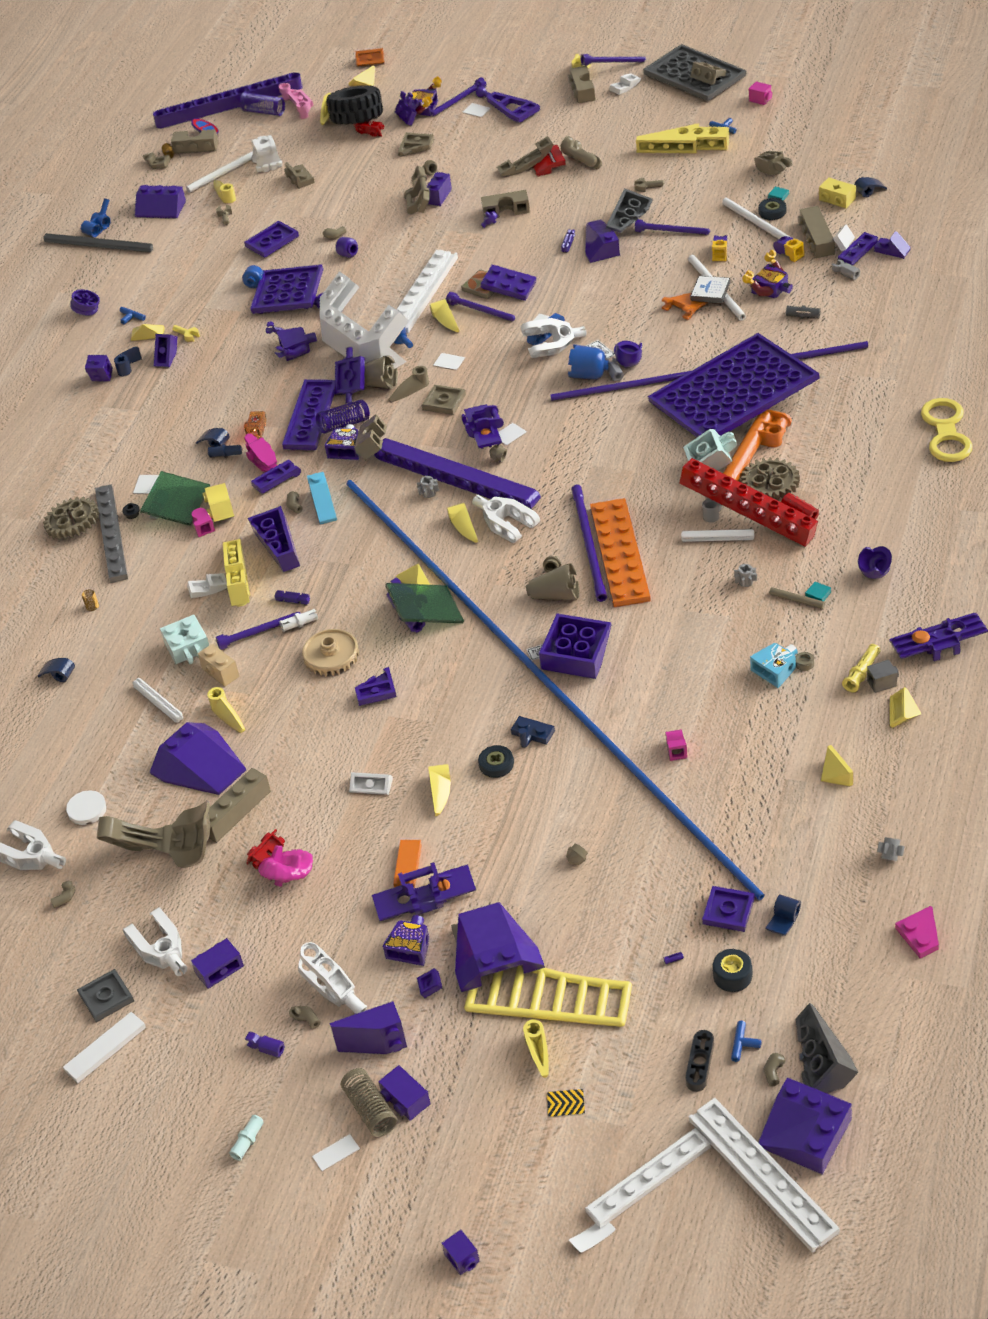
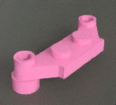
[279,83,313,119]

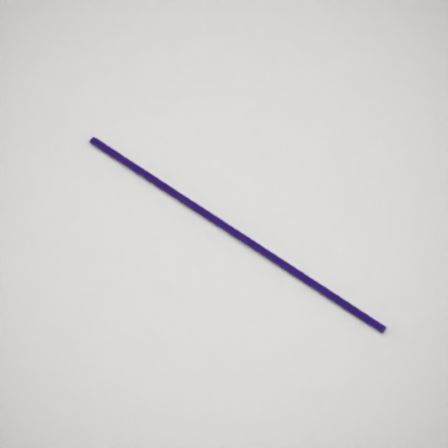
[550,341,868,401]

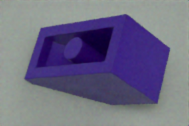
[154,334,178,367]

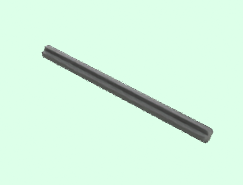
[43,233,154,252]

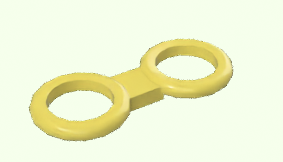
[921,398,972,462]

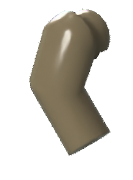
[323,226,346,239]
[286,491,303,513]
[50,881,75,909]
[289,1006,321,1029]
[764,1053,785,1086]

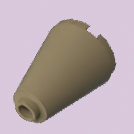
[364,355,398,389]
[526,563,579,600]

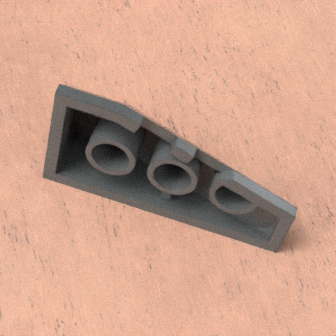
[606,188,653,233]
[796,1003,858,1093]

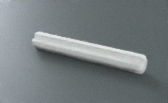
[681,529,754,542]
[132,678,184,723]

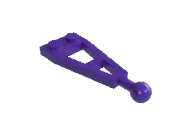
[475,86,540,123]

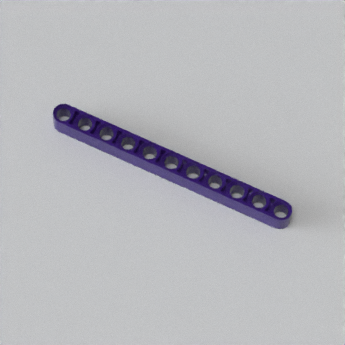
[153,72,303,129]
[374,438,541,509]

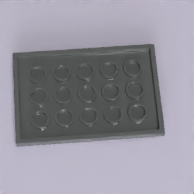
[643,44,746,101]

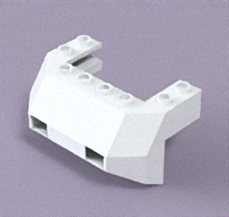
[320,271,409,368]

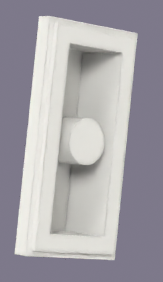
[349,772,393,795]

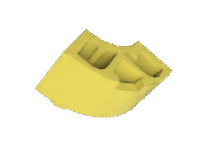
[202,483,234,522]

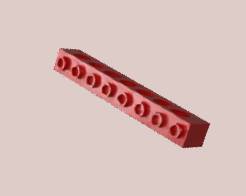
[679,458,818,547]

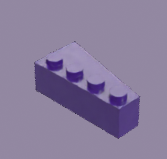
[247,506,300,572]

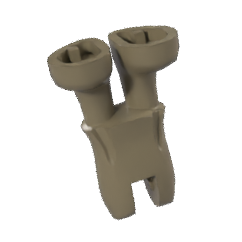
[560,136,602,169]

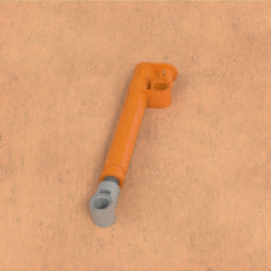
[702,409,792,523]

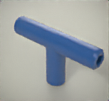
[709,118,737,134]
[119,307,146,324]
[731,1020,762,1062]

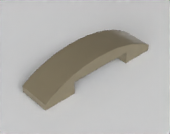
[497,136,554,176]

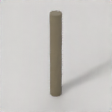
[769,587,825,609]

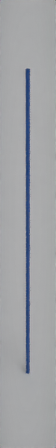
[346,480,765,900]

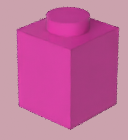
[749,81,773,105]

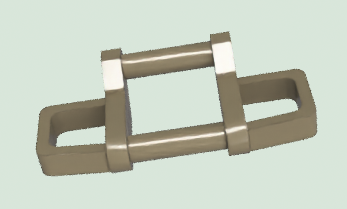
[404,166,430,214]

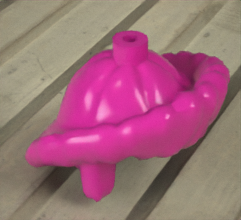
[258,845,313,887]

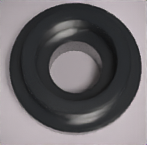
[122,503,140,519]

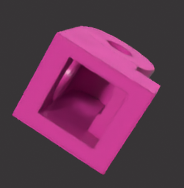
[191,508,215,537]
[665,729,688,761]

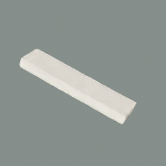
[63,1012,146,1083]

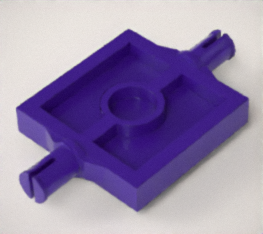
[335,347,365,403]

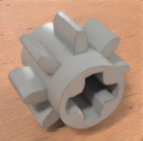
[417,476,439,498]
[734,564,757,587]
[877,837,905,861]

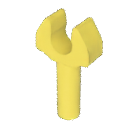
[173,325,200,342]

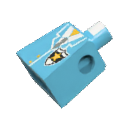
[750,643,798,688]

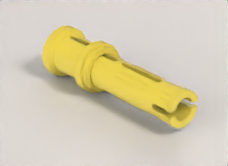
[842,644,881,693]

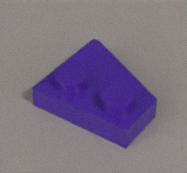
[355,667,397,706]

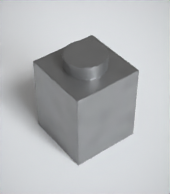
[867,659,899,693]

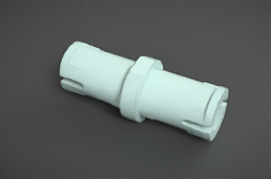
[229,1115,264,1161]

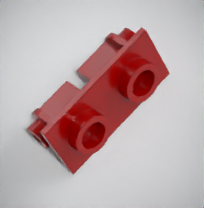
[353,121,384,137]
[246,829,285,869]

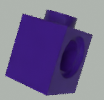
[441,1230,480,1275]

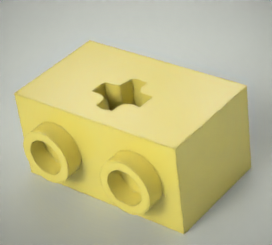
[819,178,856,208]

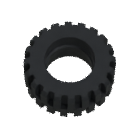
[326,85,383,125]

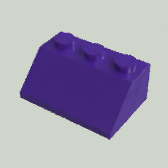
[135,185,186,219]

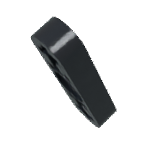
[686,1030,714,1092]

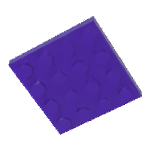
[250,264,324,314]

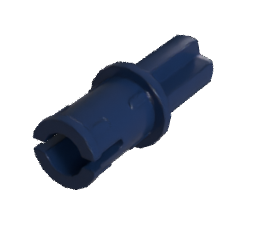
[208,444,243,458]

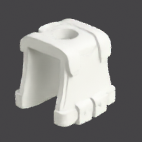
[251,135,282,172]

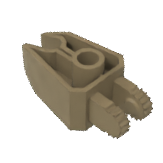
[754,151,792,175]

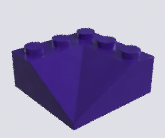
[539,613,612,679]
[758,1077,852,1175]

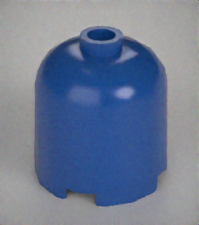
[568,344,609,380]

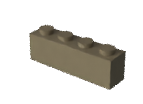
[798,206,835,258]
[209,768,271,843]

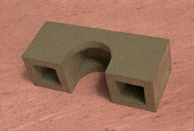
[568,66,595,103]
[171,129,219,154]
[481,190,530,218]
[354,414,387,461]

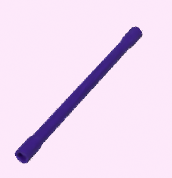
[571,484,607,602]

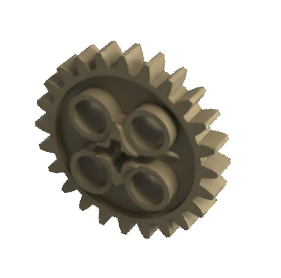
[741,457,800,501]
[43,496,100,540]

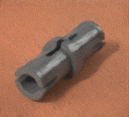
[786,305,821,319]

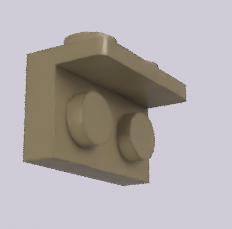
[690,62,726,85]
[284,162,315,188]

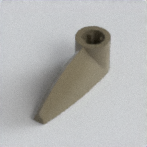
[388,366,429,403]

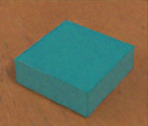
[768,186,789,200]
[805,581,831,601]

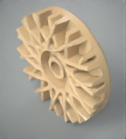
[302,629,359,677]

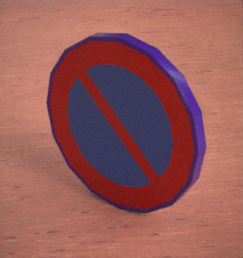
[191,119,219,134]

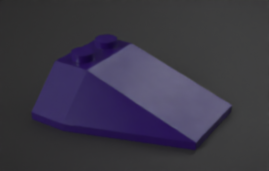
[150,722,246,795]
[455,902,545,992]

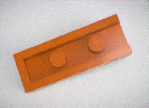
[393,840,422,888]

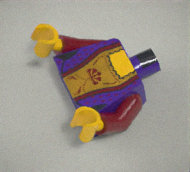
[412,76,442,116]
[742,249,793,298]

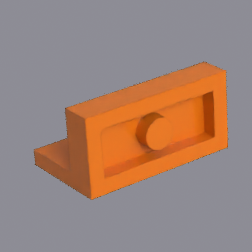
[355,48,385,67]

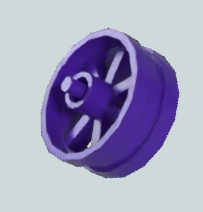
[70,289,100,316]

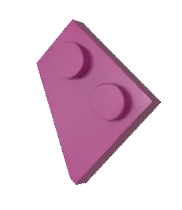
[895,906,939,959]

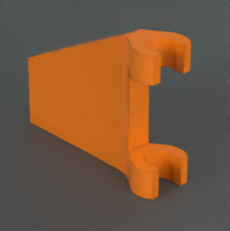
[662,292,708,320]

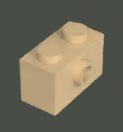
[198,644,240,687]

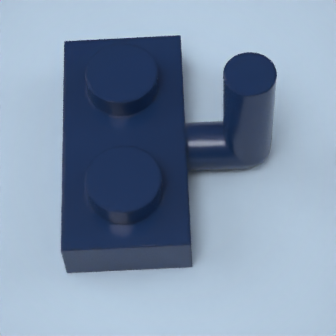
[511,716,555,748]

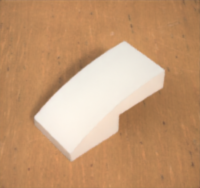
[609,73,641,95]
[187,573,227,598]

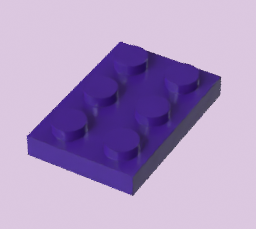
[244,220,299,258]
[480,264,537,301]

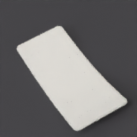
[569,1222,616,1252]

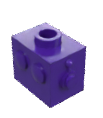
[85,355,113,381]

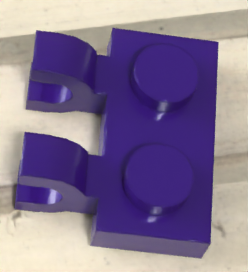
[395,91,420,126]

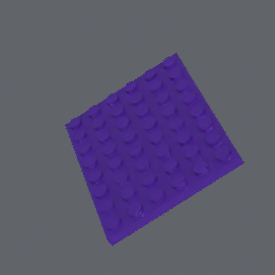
[648,333,820,437]

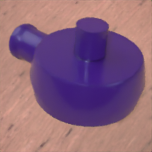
[481,211,498,228]

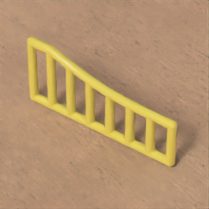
[464,965,632,1027]

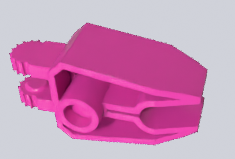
[244,433,277,472]

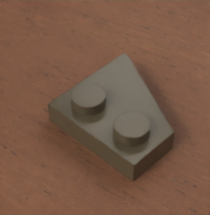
[398,132,434,157]

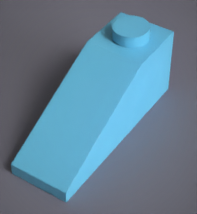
[307,472,337,524]

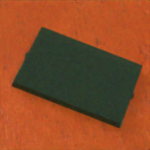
[140,471,211,526]
[385,583,464,624]

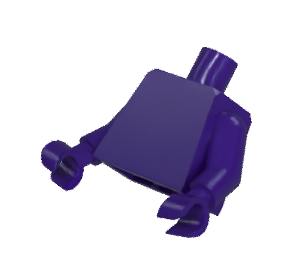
[265,321,317,361]

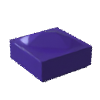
[417,968,443,998]

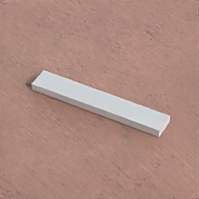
[585,1128,711,1229]

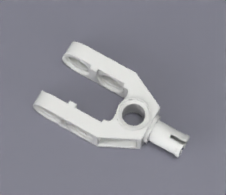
[520,318,587,358]
[472,495,540,543]
[0,820,66,870]
[123,907,187,976]
[298,942,367,1014]

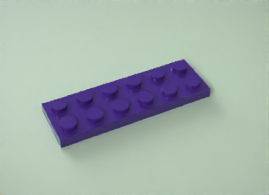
[282,379,335,450]

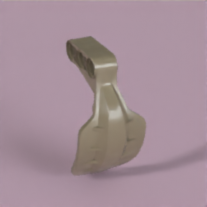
[97,800,211,868]

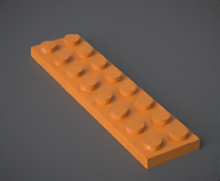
[590,498,651,607]

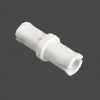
[279,609,318,632]

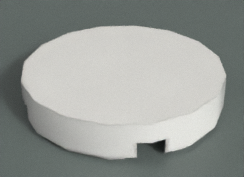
[66,790,107,825]

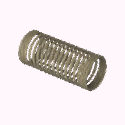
[340,1068,397,1137]

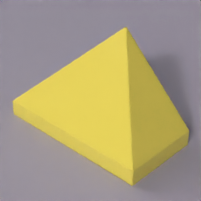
[349,65,375,86]
[131,324,164,341]
[396,563,432,597]
[890,687,921,728]
[821,745,853,786]

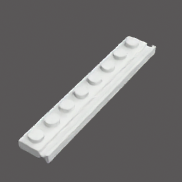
[396,250,458,333]
[689,1098,840,1253]

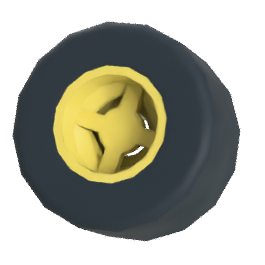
[712,948,753,992]

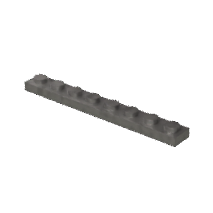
[95,484,128,583]

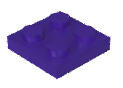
[702,886,755,932]

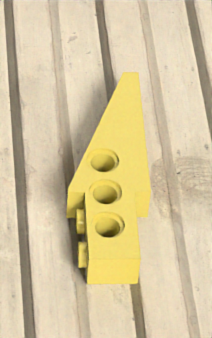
[636,124,729,153]
[223,539,250,607]

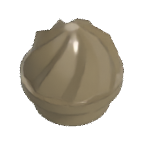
[422,160,437,175]
[489,445,507,462]
[543,556,561,572]
[566,843,588,865]

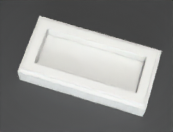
[833,224,855,251]

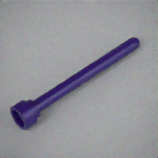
[580,54,646,66]
[431,77,487,116]
[635,219,710,235]
[446,292,515,321]
[215,612,301,650]

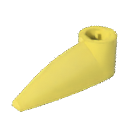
[320,93,330,126]
[213,180,236,204]
[429,299,459,332]
[447,503,478,543]
[207,687,245,733]
[428,764,451,816]
[523,1019,549,1078]

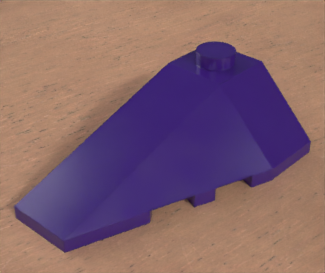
[585,219,620,263]

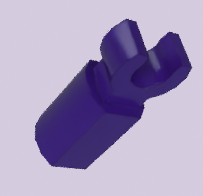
[245,1031,285,1058]

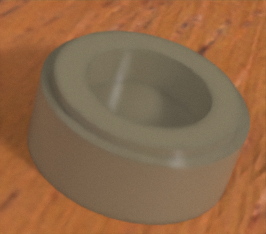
[795,652,814,671]

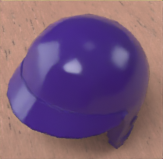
[614,341,642,368]
[858,546,892,579]

